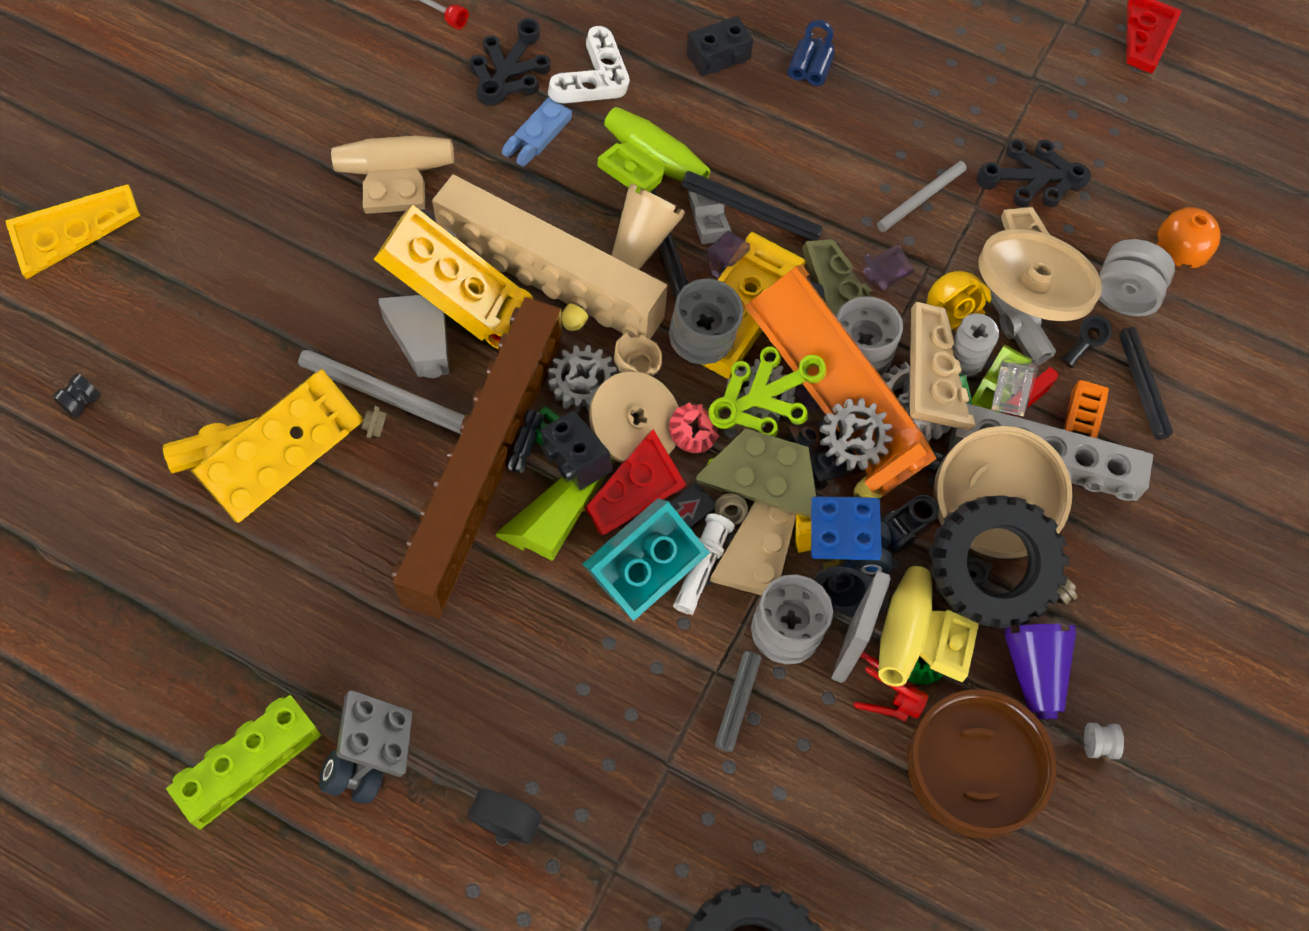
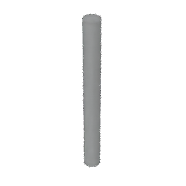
[877,161,967,232]

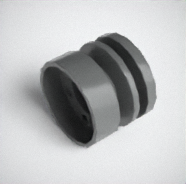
[668,278,744,365]

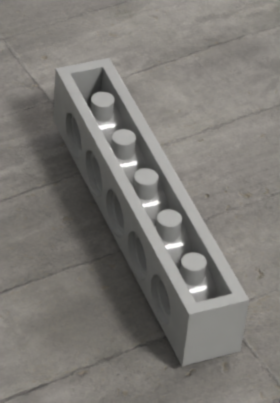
[948,403,1153,501]

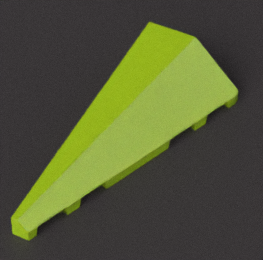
[496,457,616,561]

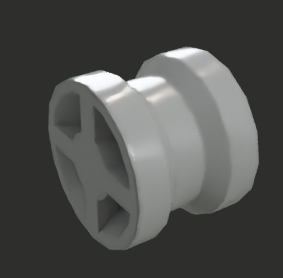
[1084,723,1124,759]

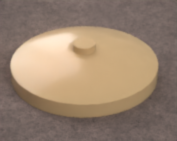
[978,229,1102,321]

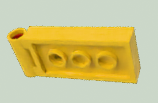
[374,205,533,349]
[703,232,806,379]
[191,369,364,523]

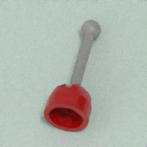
[414,0,469,30]

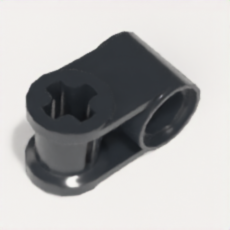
[880,495,939,555]

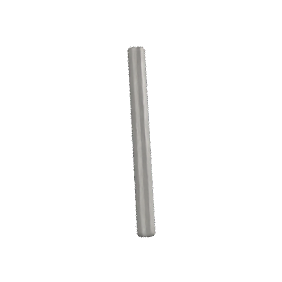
[298,350,465,434]

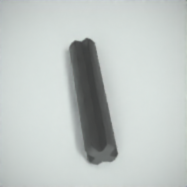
[715,651,761,752]

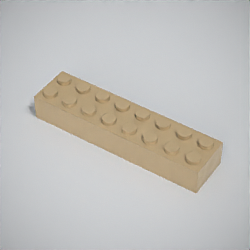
[432,174,667,339]

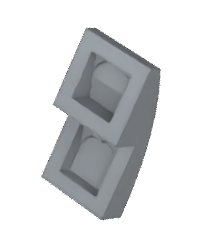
[688,190,731,244]

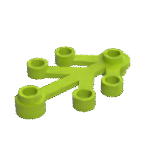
[709,347,826,437]

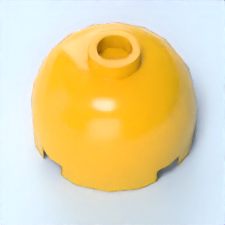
[926,271,991,332]

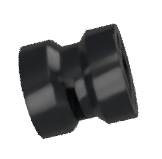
[51,373,101,419]

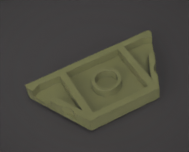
[695,428,816,518]

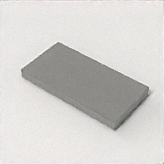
[831,571,891,683]

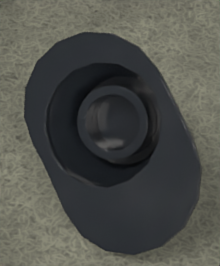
[812,559,889,618]

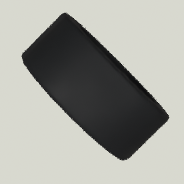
[467,788,543,844]

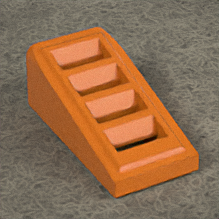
[1063,380,1109,439]

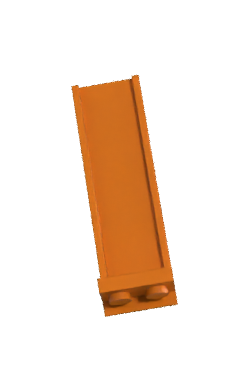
[744,264,937,496]

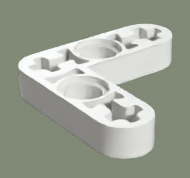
[548,26,630,103]

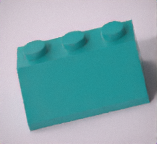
[582,498,710,621]

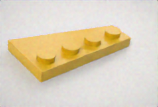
[5,184,140,279]

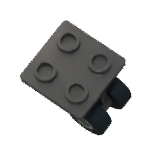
[319,690,412,803]

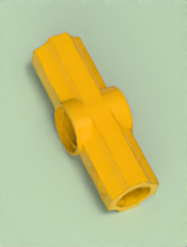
[163,418,257,473]

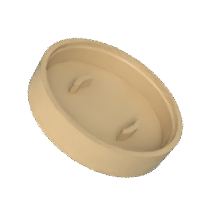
[933,426,1072,561]

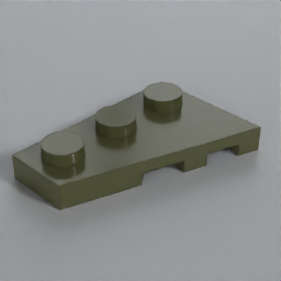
[802,239,872,318]

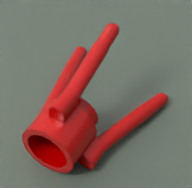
[853,651,929,722]

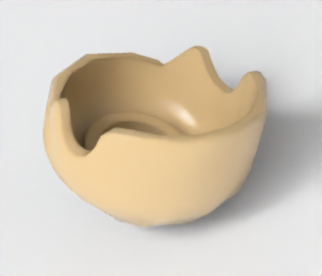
[614,333,662,377]

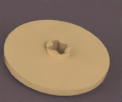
[589,371,678,463]

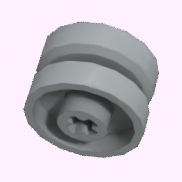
[1099,239,1175,317]

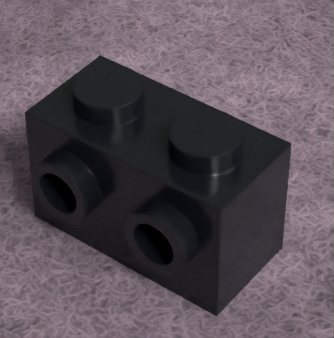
[686,16,754,77]
[540,410,613,491]

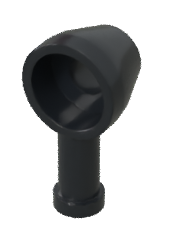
[1060,315,1112,368]

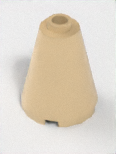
[612,183,685,270]

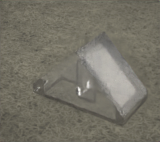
[992,358,1039,416]

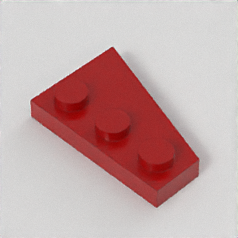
[1126,0,1182,74]
[584,429,687,536]

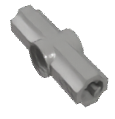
[988,287,1056,366]

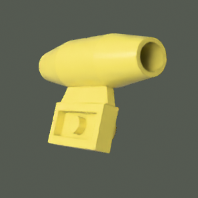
[878,566,979,686]

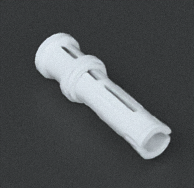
[673,513,735,615]

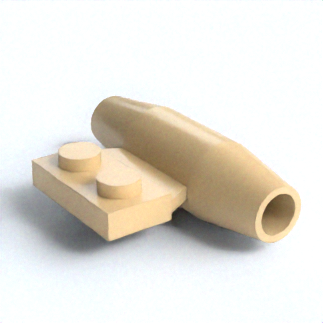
[331,135,454,214]

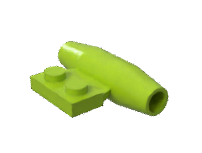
[597,107,710,194]

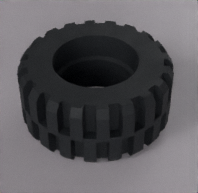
[929,495,1070,628]
[686,884,822,931]

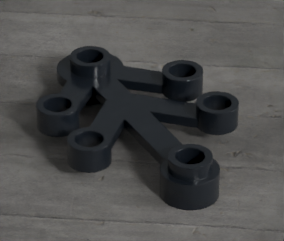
[470,18,551,106]
[976,139,1091,207]

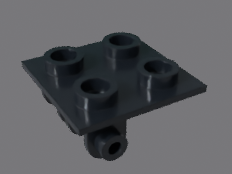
[786,420,865,491]

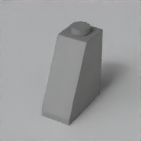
[379,295,450,378]

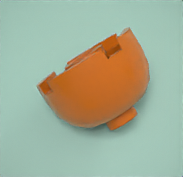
[1156,207,1221,268]

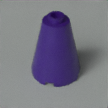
[1004,624,1076,719]

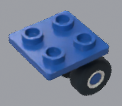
[811,497,892,577]

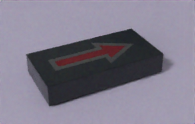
[670,483,715,530]

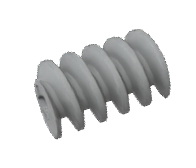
[952,313,999,377]

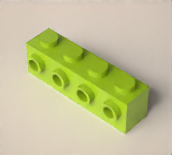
[166,694,322,830]

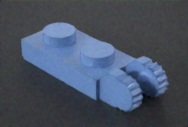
[502,97,572,167]

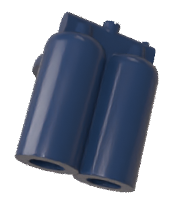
[787,20,835,86]

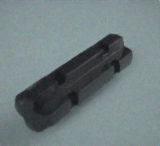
[505,410,544,473]

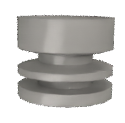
[837,297,903,376]
[751,574,833,665]

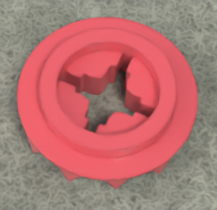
[669,402,719,453]

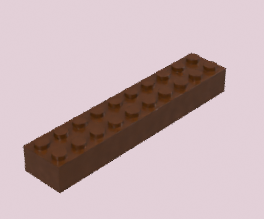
[391,297,562,619]

